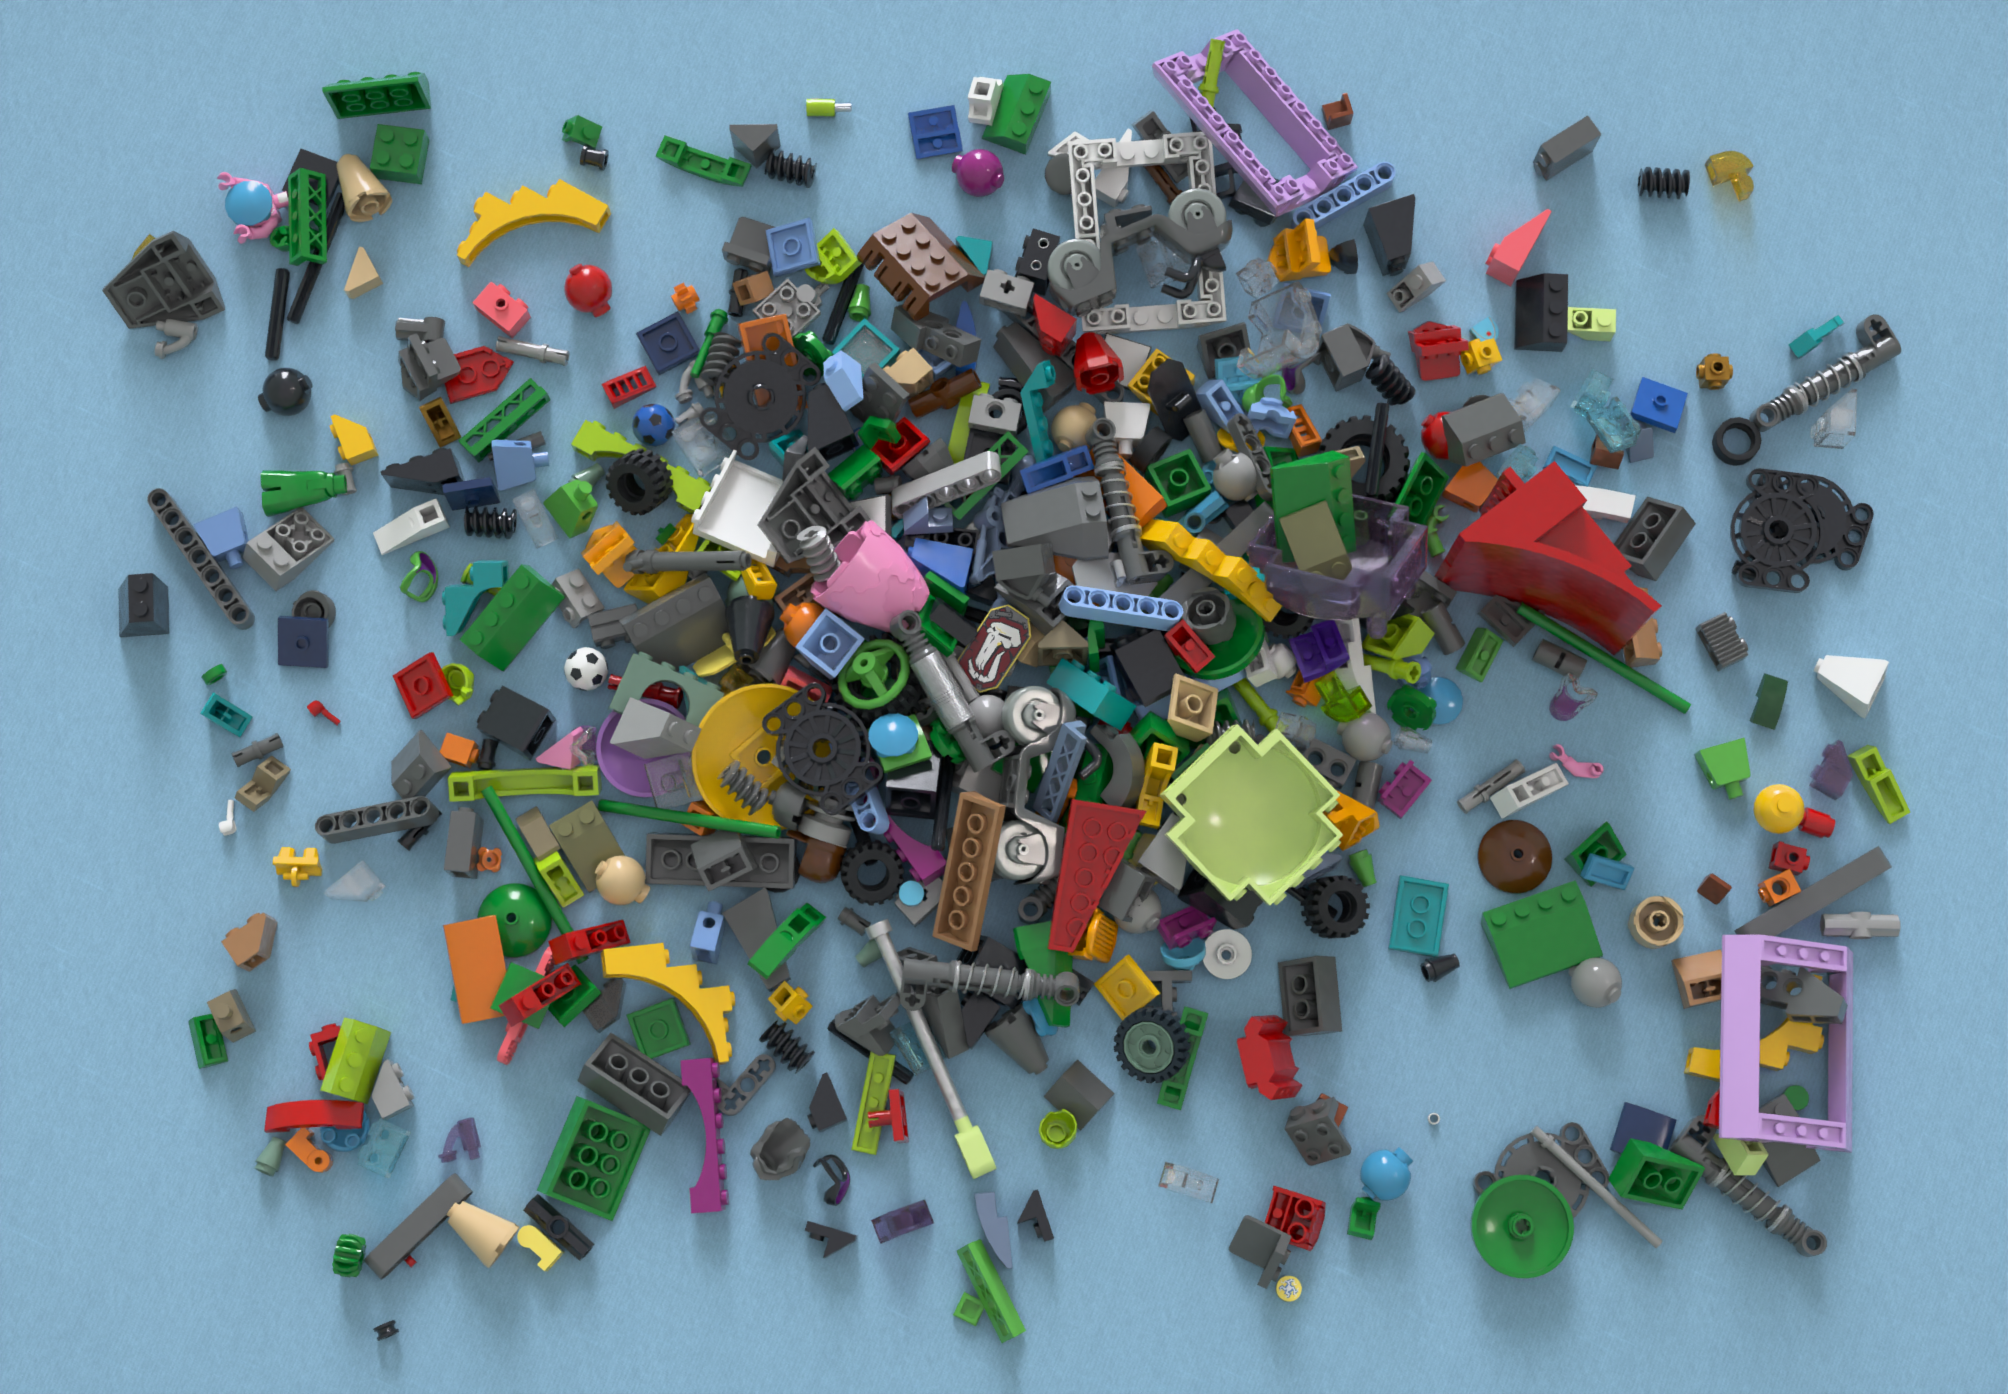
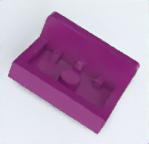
[1378,759,1432,819]
[1157,906,1217,950]

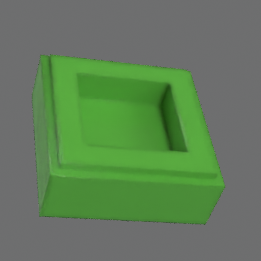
[953,1292,984,1326]

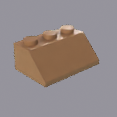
[1623,587,1662,668]

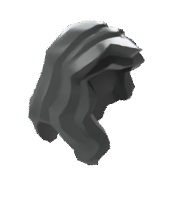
[750,1118,810,1180]

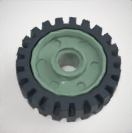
[1114,1006,1191,1083]

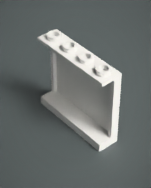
[691,450,783,567]

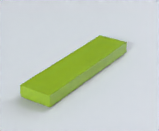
[851,1052,896,1155]

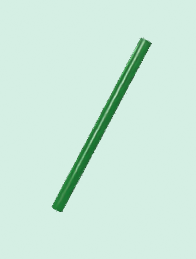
[1516,602,1691,714]
[481,786,589,965]
[598,799,781,839]

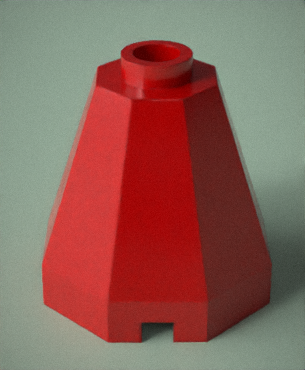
[1074,332,1124,395]

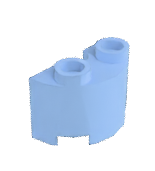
[1247,397,1297,439]

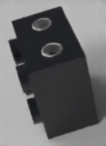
[1015,228,1060,296]

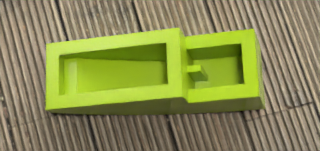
[1847,745,1911,824]

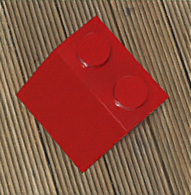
[1033,294,1077,357]
[870,417,930,476]

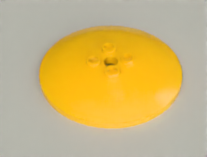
[691,683,831,830]

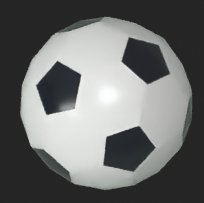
[564,647,608,691]

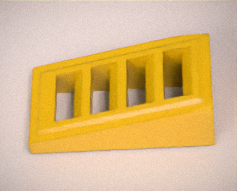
[741,558,777,600]

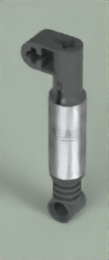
[890,610,1015,773]

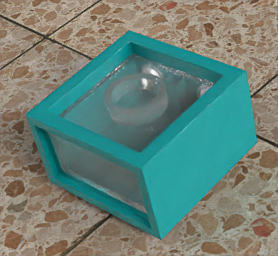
[832,318,900,379]

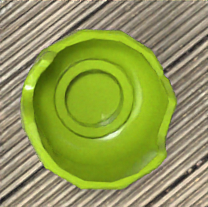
[1038,1109,1078,1149]

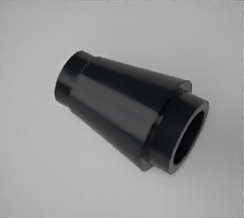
[1420,953,1460,982]

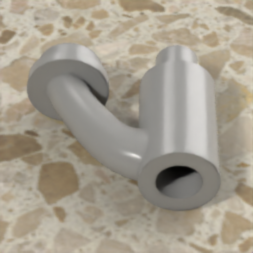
[155,319,198,359]
[675,360,715,404]

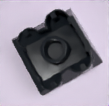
[1228,177,1280,227]

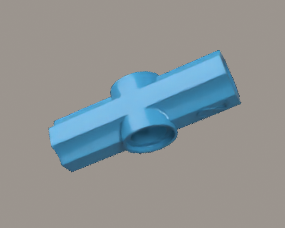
[1176,490,1229,536]

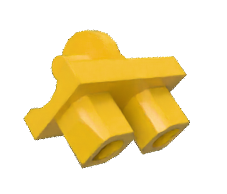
[273,847,323,887]

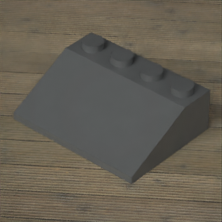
[619,573,729,684]

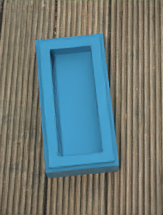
[1543,446,1597,487]
[1580,853,1635,890]

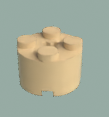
[1628,896,1684,949]

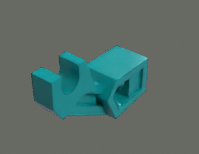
[1788,315,1845,359]

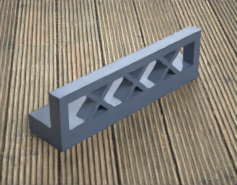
[1032,721,1087,823]

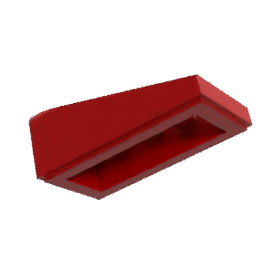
[601,366,657,409]

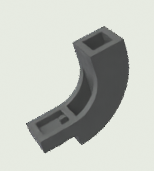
[1090,724,1145,808]

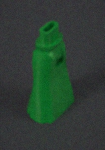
[260,470,347,517]

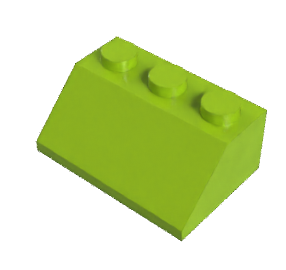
[320,1017,391,1104]

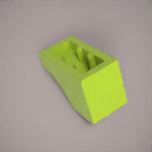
[533,851,584,908]

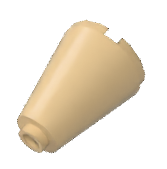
[337,154,392,222]
[446,1201,520,1268]

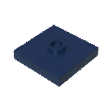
[636,311,700,375]
[442,477,500,511]
[278,616,329,668]

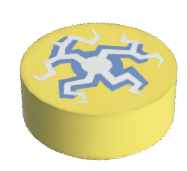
[1276,1276,1302,1302]

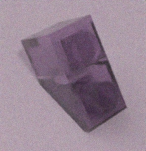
[1809,740,1853,800]
[871,1200,934,1244]

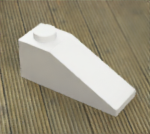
[1095,129,1132,208]
[1490,763,1569,819]

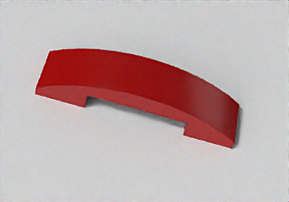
[264,1100,364,1133]

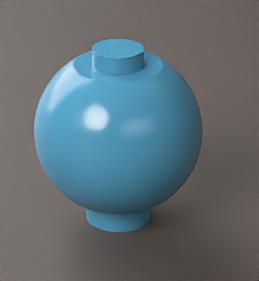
[1360,1147,1413,1201]

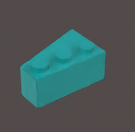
[1046,658,1137,731]

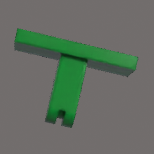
[655,523,677,545]

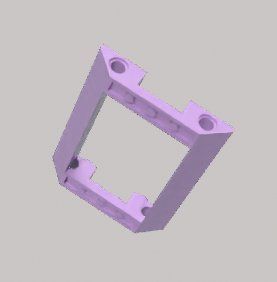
[1152,29,1358,217]
[1719,935,1853,1153]

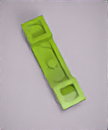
[948,382,990,464]

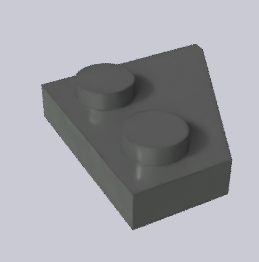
[1478,595,1546,647]

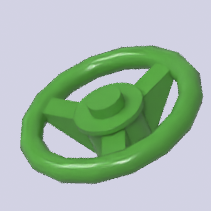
[838,639,910,710]

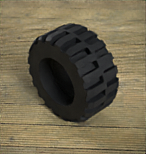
[1317,415,1410,511]

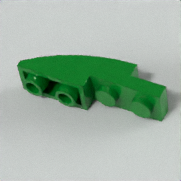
[747,903,826,979]

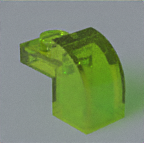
[1314,670,1372,723]

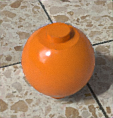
[779,602,824,648]

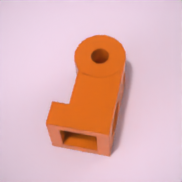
[285,1128,333,1172]

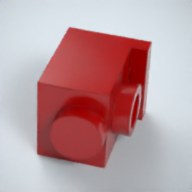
[1768,841,1810,876]

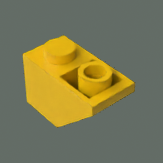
[329,414,378,466]

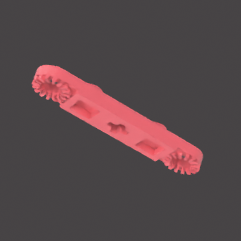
[497,946,555,1065]

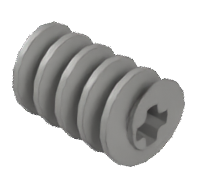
[796,526,841,582]

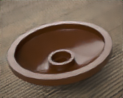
[1477,820,1552,894]

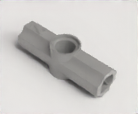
[1820,912,1900,939]

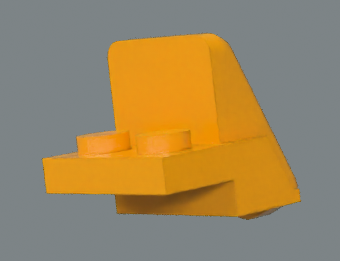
[1266,218,1331,282]
[581,521,638,588]
[1322,789,1380,851]
[1068,908,1118,963]

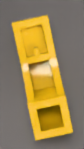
[1135,742,1178,829]

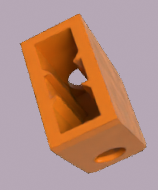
[1441,461,1498,513]

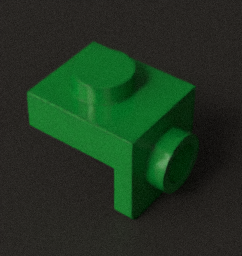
[562,115,602,149]
[858,416,902,449]
[1347,1197,1381,1240]

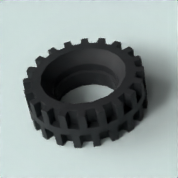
[832,633,928,729]

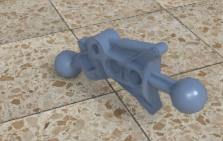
[969,455,1036,610]

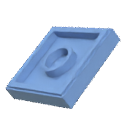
[765,218,821,277]

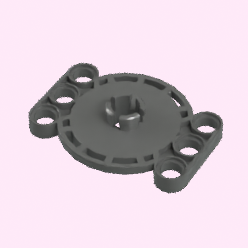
[1473,1122,1609,1218]

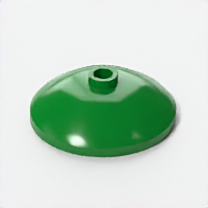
[477,883,552,958]

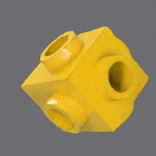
[1460,338,1502,375]
[768,980,813,1025]

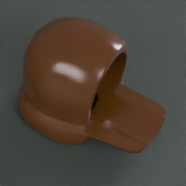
[786,829,847,884]

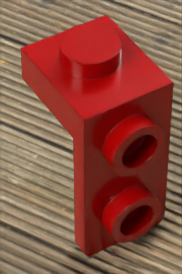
[309,1023,341,1080]

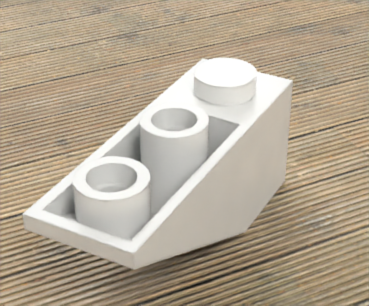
[373,499,450,555]

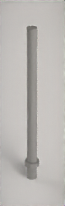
[1530,1126,1662,1248]

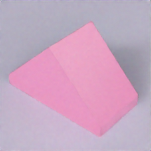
[536,726,583,770]

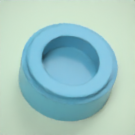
[899,881,924,907]

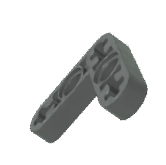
[716,1054,776,1116]

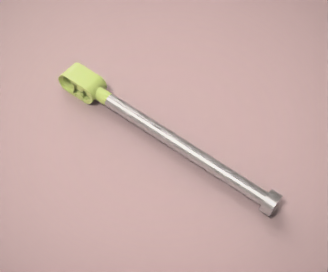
[865,919,997,1179]

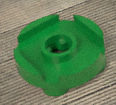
[792,331,833,379]
[1387,684,1437,731]
[929,717,966,764]

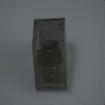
[583,978,626,1033]

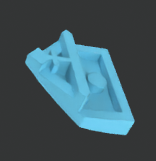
[1215,354,1263,405]

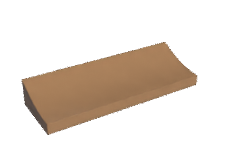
[932,791,1006,952]

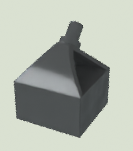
[1315,323,1391,392]
[992,543,1056,608]

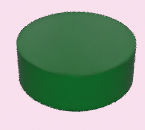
[201,664,227,685]
[1783,1085,1809,1111]

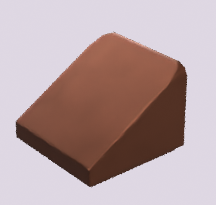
[1697,873,1732,905]

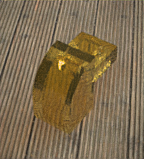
[1705,151,1754,202]

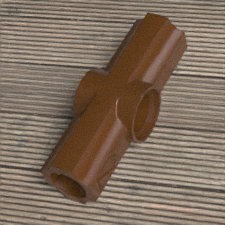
[908,368,982,419]

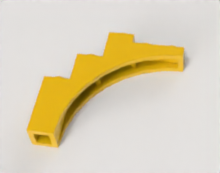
[457,179,611,267]
[1140,519,1285,622]
[600,943,735,1065]
[1684,974,1824,1082]

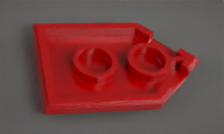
[445,346,514,404]

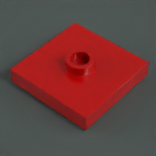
[393,652,454,719]

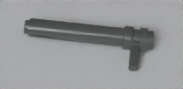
[623,549,751,574]

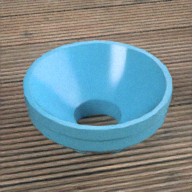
[1161,937,1206,971]

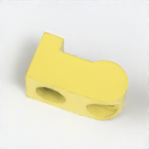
[517,1225,565,1272]

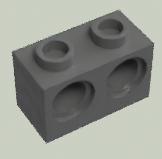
[1303,737,1357,789]

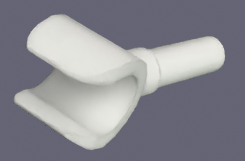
[219,800,237,836]

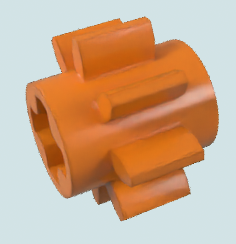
[671,282,700,314]

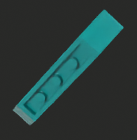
[1020,359,1056,463]

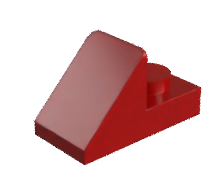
[1164,619,1215,673]

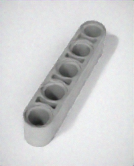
[891,451,1002,519]

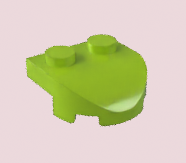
[804,228,862,284]

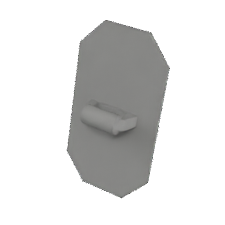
[1072,552,1158,596]

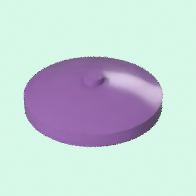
[596,699,692,797]

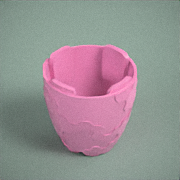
[811,520,930,632]

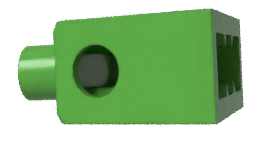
[543,479,598,539]
[1694,738,1751,800]

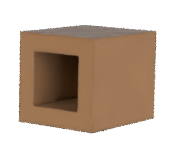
[732,271,774,306]

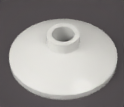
[1203,929,1252,979]

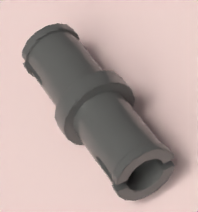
[231,733,284,767]

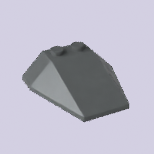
[102,230,225,329]
[757,447,871,564]
[1000,476,1109,561]

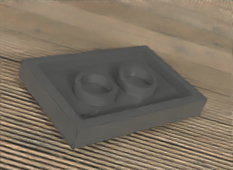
[849,362,910,423]

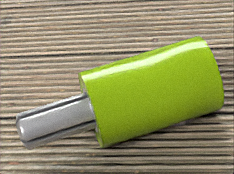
[806,98,852,116]

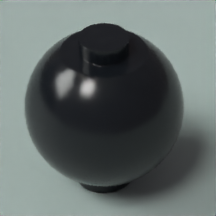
[258,368,313,416]

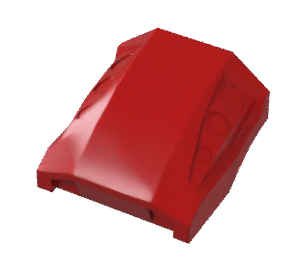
[1265,1186,1326,1251]

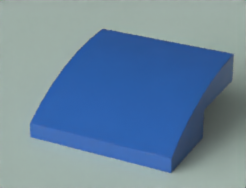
[908,105,963,159]

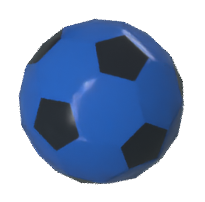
[632,404,675,447]

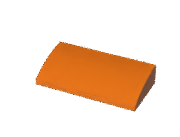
[737,313,808,411]
[1073,449,1167,528]
[443,915,506,1024]

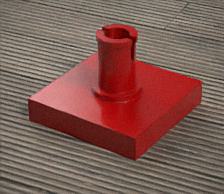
[868,1089,909,1144]

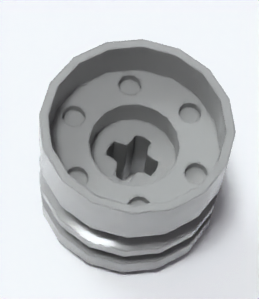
[798,789,856,846]

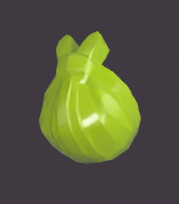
[442,663,474,706]

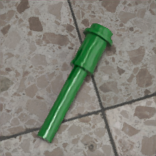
[690,309,728,378]

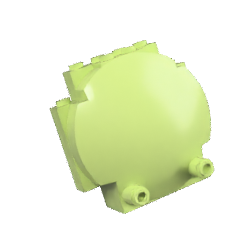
[1159,724,1343,906]

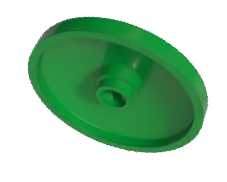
[1167,591,1265,680]
[1470,1175,1574,1278]

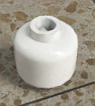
[1268,643,1297,679]

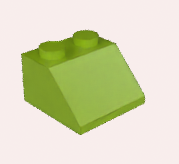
[1362,614,1435,660]

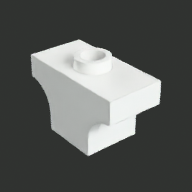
[968,77,1004,126]

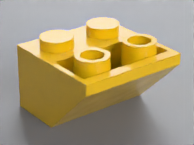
[1128,348,1195,416]

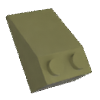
[1279,500,1355,593]
[549,800,625,893]

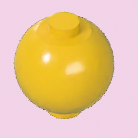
[1753,784,1805,834]

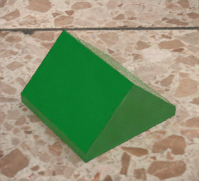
[1564,821,1627,887]

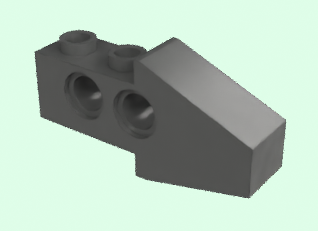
[890,304,982,367]
[1760,966,1848,1024]

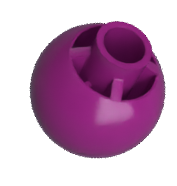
[952,149,1004,197]

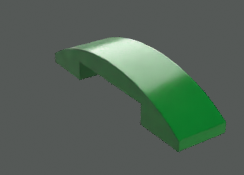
[656,135,752,187]
[1157,1006,1209,1110]

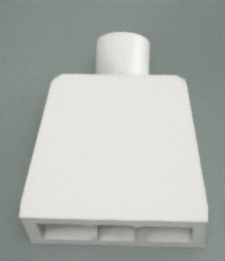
[1103,401,1150,459]

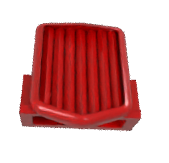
[1408,321,1469,381]

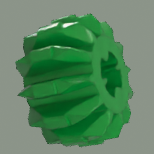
[332,1234,366,1278]

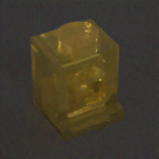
[718,664,753,697]

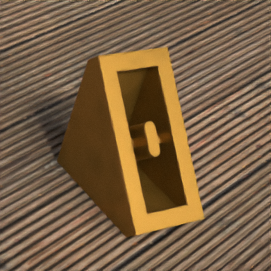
[419,397,462,448]

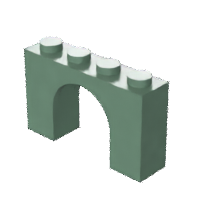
[608,651,724,727]

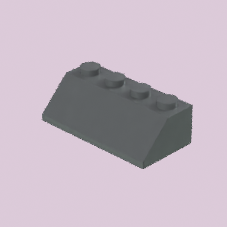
[577,1033,692,1136]

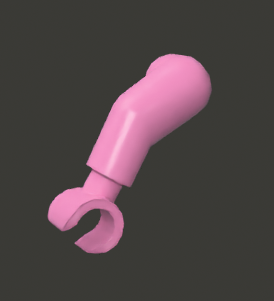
[1549,744,1604,778]

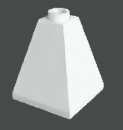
[1814,655,1889,719]

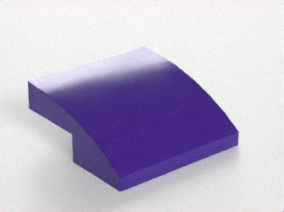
[1288,618,1350,683]

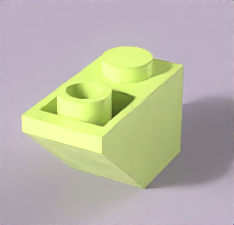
[1567,307,1616,341]
[1713,1134,1769,1175]

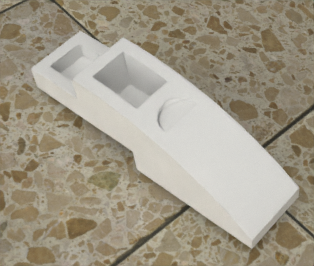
[1335,617,1376,715]

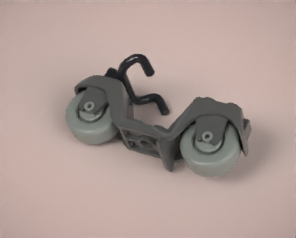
[1047,188,1233,317]
[993,686,1102,885]

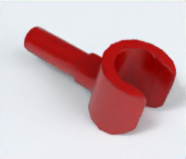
[307,700,341,725]

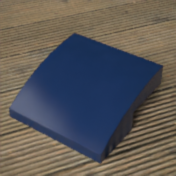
[1610,1102,1677,1154]

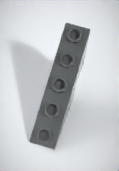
[897,947,969,1059]

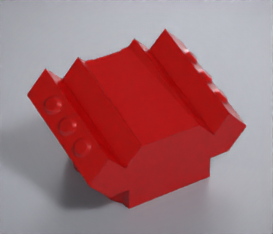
[1237,1015,1303,1100]

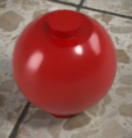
[564,264,612,317]
[1421,411,1450,460]

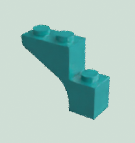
[442,560,509,636]

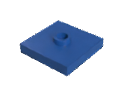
[1629,377,1688,433]

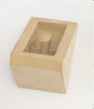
[344,246,383,299]

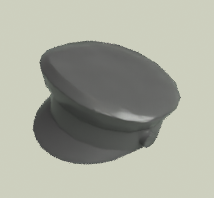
[1045,153,1072,195]
[292,590,336,627]

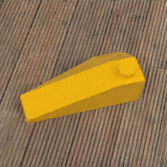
[623,514,699,604]

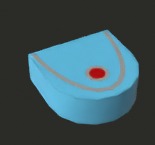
[1469,316,1499,342]

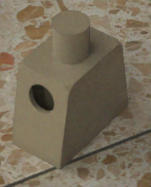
[207,989,256,1043]

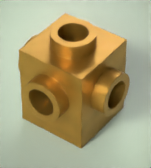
[1696,353,1733,390]

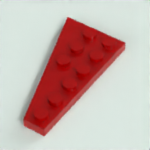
[1047,799,1147,953]

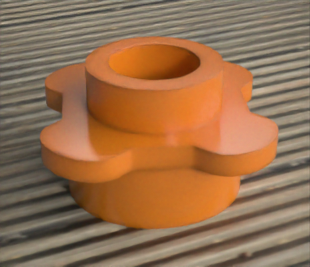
[476,847,502,872]

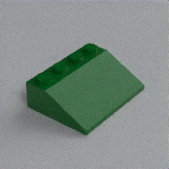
[322,72,431,119]
[1270,450,1357,563]
[1481,880,1603,989]
[537,1096,651,1221]

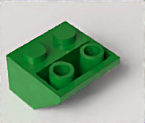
[827,445,883,501]

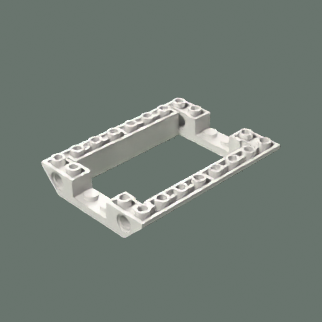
[1068,132,1227,334]

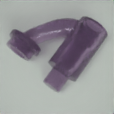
[438,1117,481,1163]

